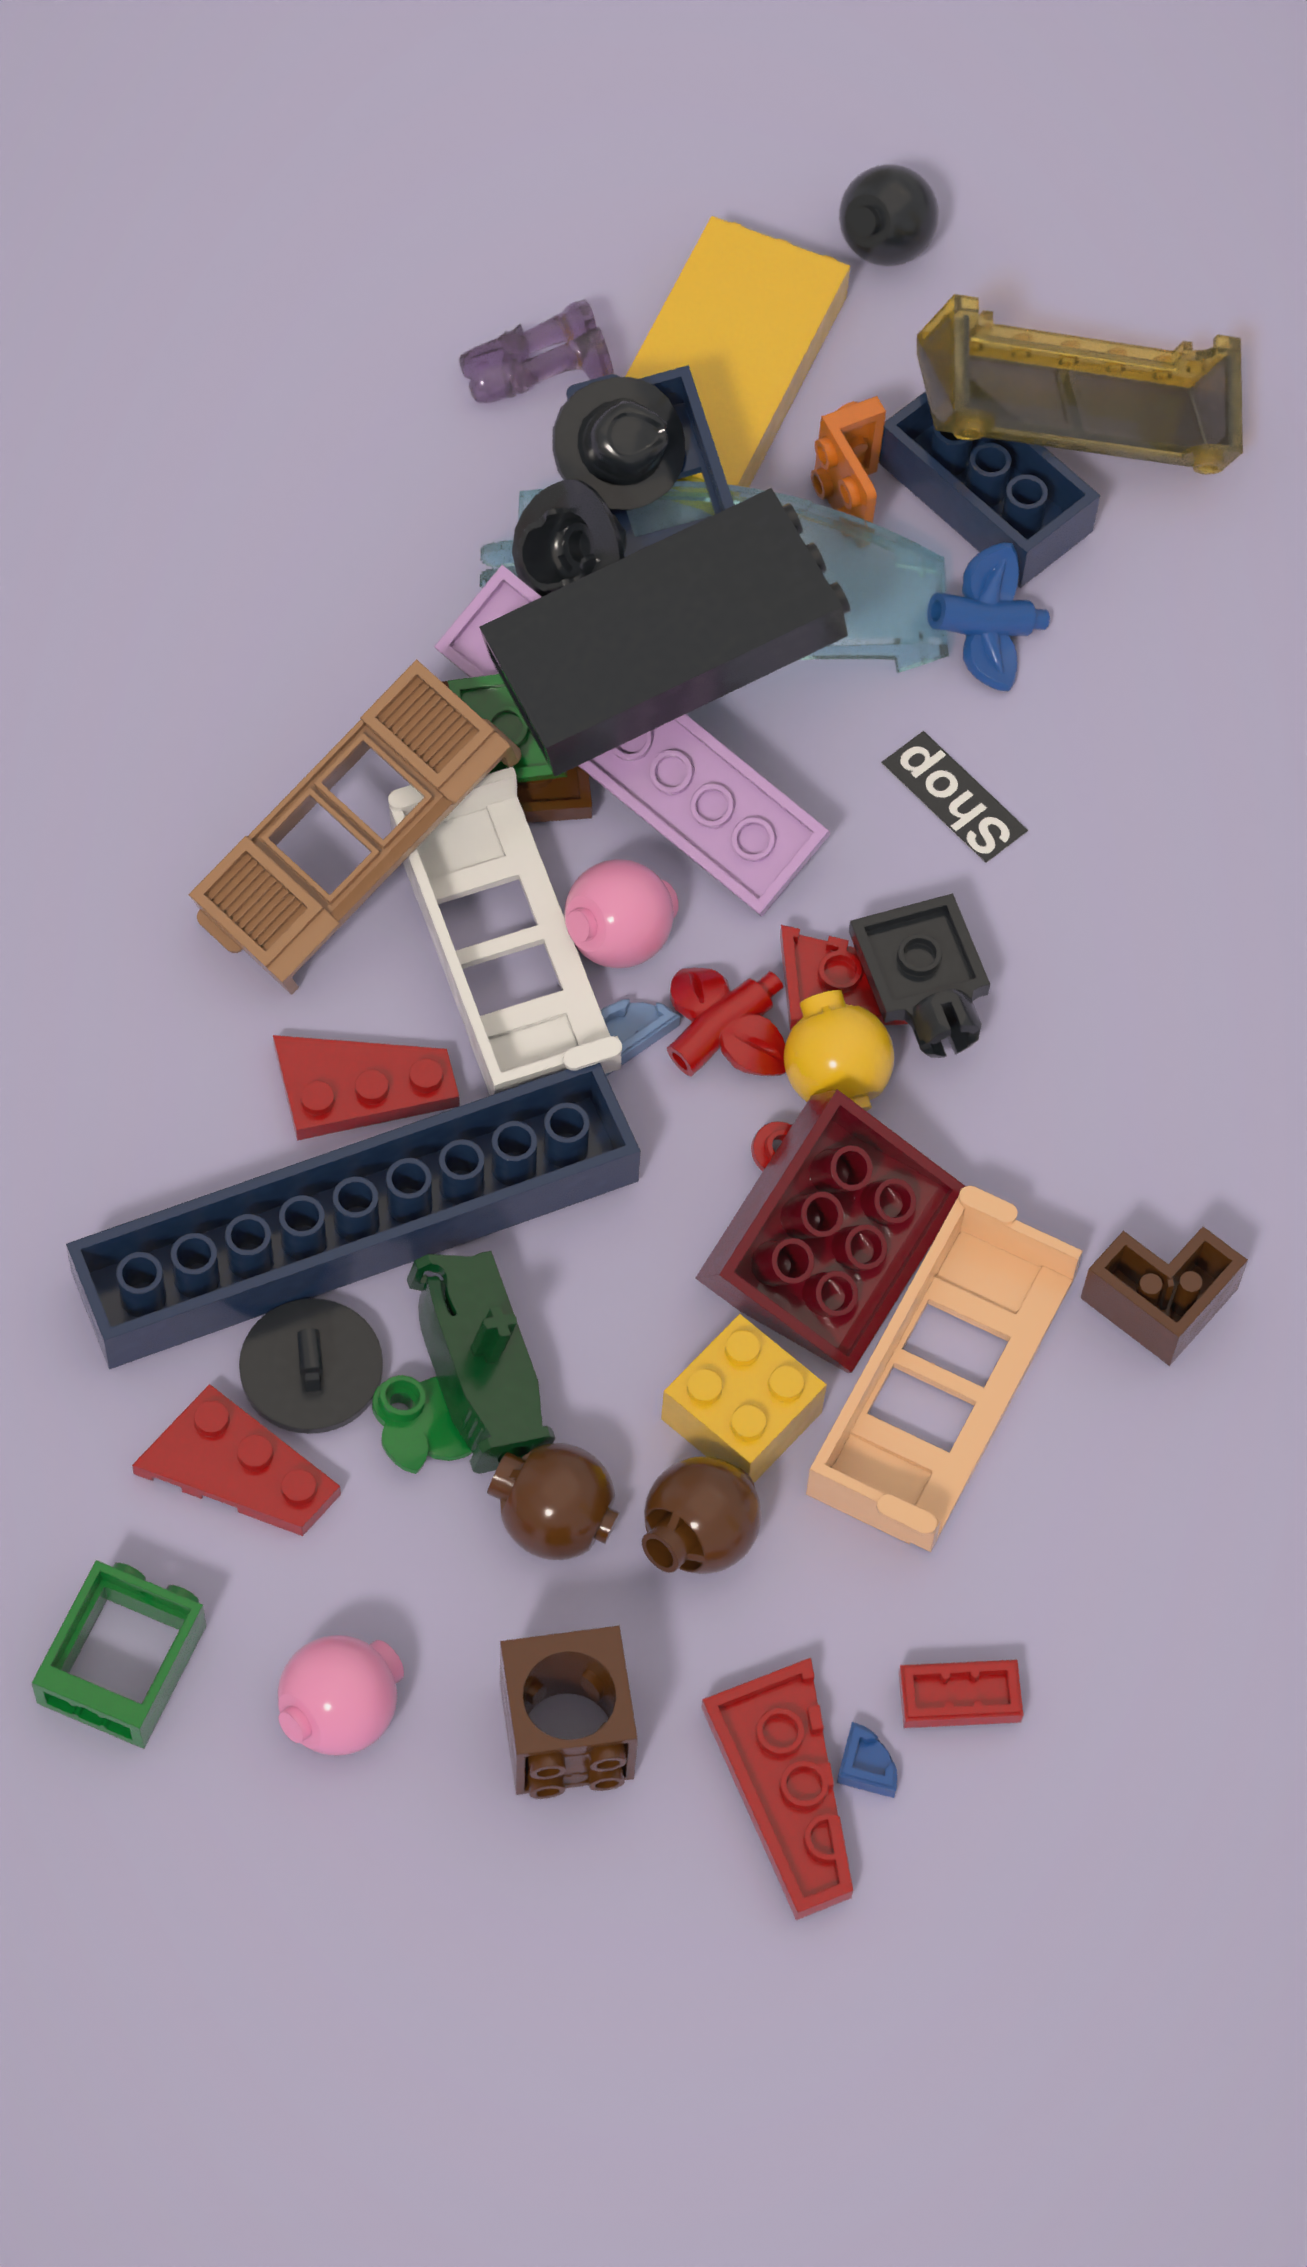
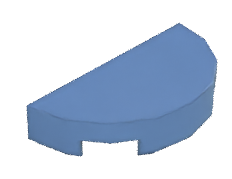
[601,999,680,1076]

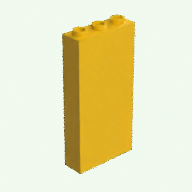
[625,216,850,515]

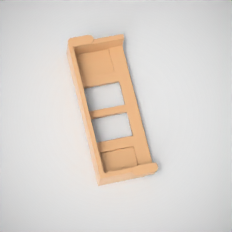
[806,1186,1083,1552]

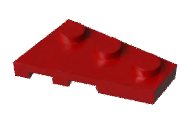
[780,925,908,1030]
[132,1384,341,1536]

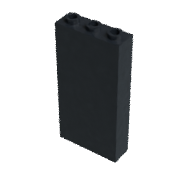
[479,488,851,776]

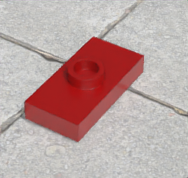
[898,1660,1023,1728]

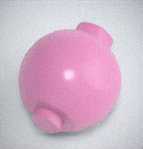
[564,859,678,968]
[278,1635,404,1756]

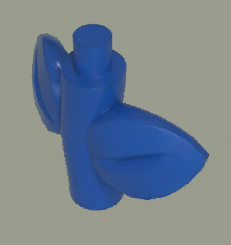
[927,542,1050,692]

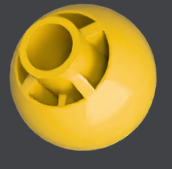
[784,990,894,1111]

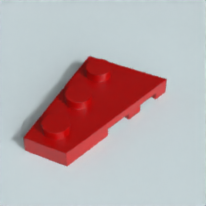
[273,1035,460,1141]

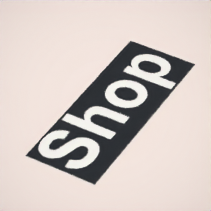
[881,731,1029,863]

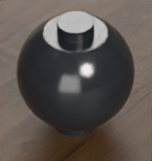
[839,164,939,266]

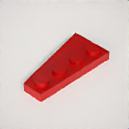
[701,1657,853,1920]

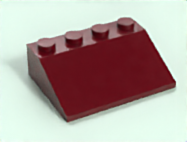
[695,1089,965,1373]

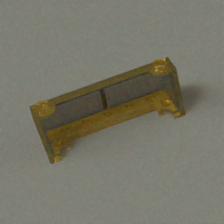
[916,294,1243,474]

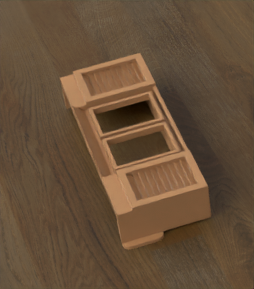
[188,659,521,995]

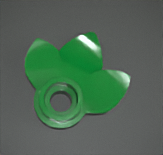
[372,1375,472,1474]

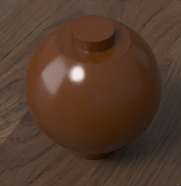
[487,1443,620,1560]
[642,1456,761,1574]

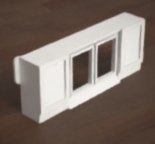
[388,767,622,1096]

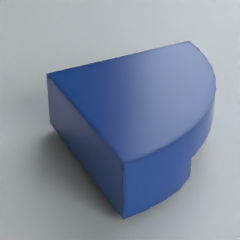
[836,1722,897,1798]

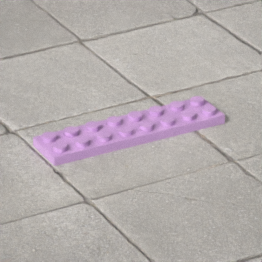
[434,565,831,917]

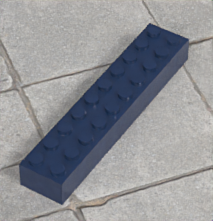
[66,1063,641,1370]

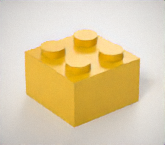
[661,1314,827,1483]

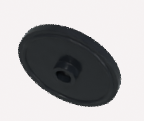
[239,1299,383,1434]

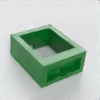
[32,1560,206,1749]

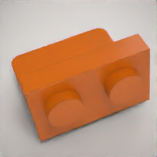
[811,396,886,551]

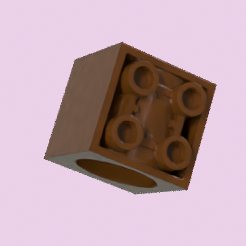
[500,1625,638,1799]

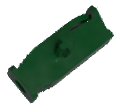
[406,1251,556,1474]

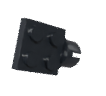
[849,893,990,1058]

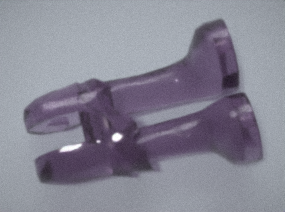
[459,299,614,404]

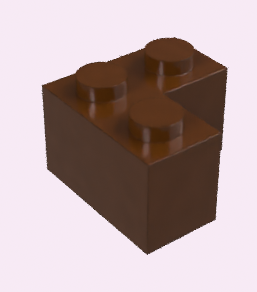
[1080,1226,1248,1366]

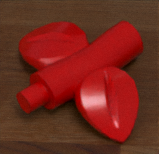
[667,968,786,1076]

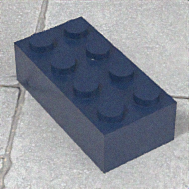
[878,369,1100,588]

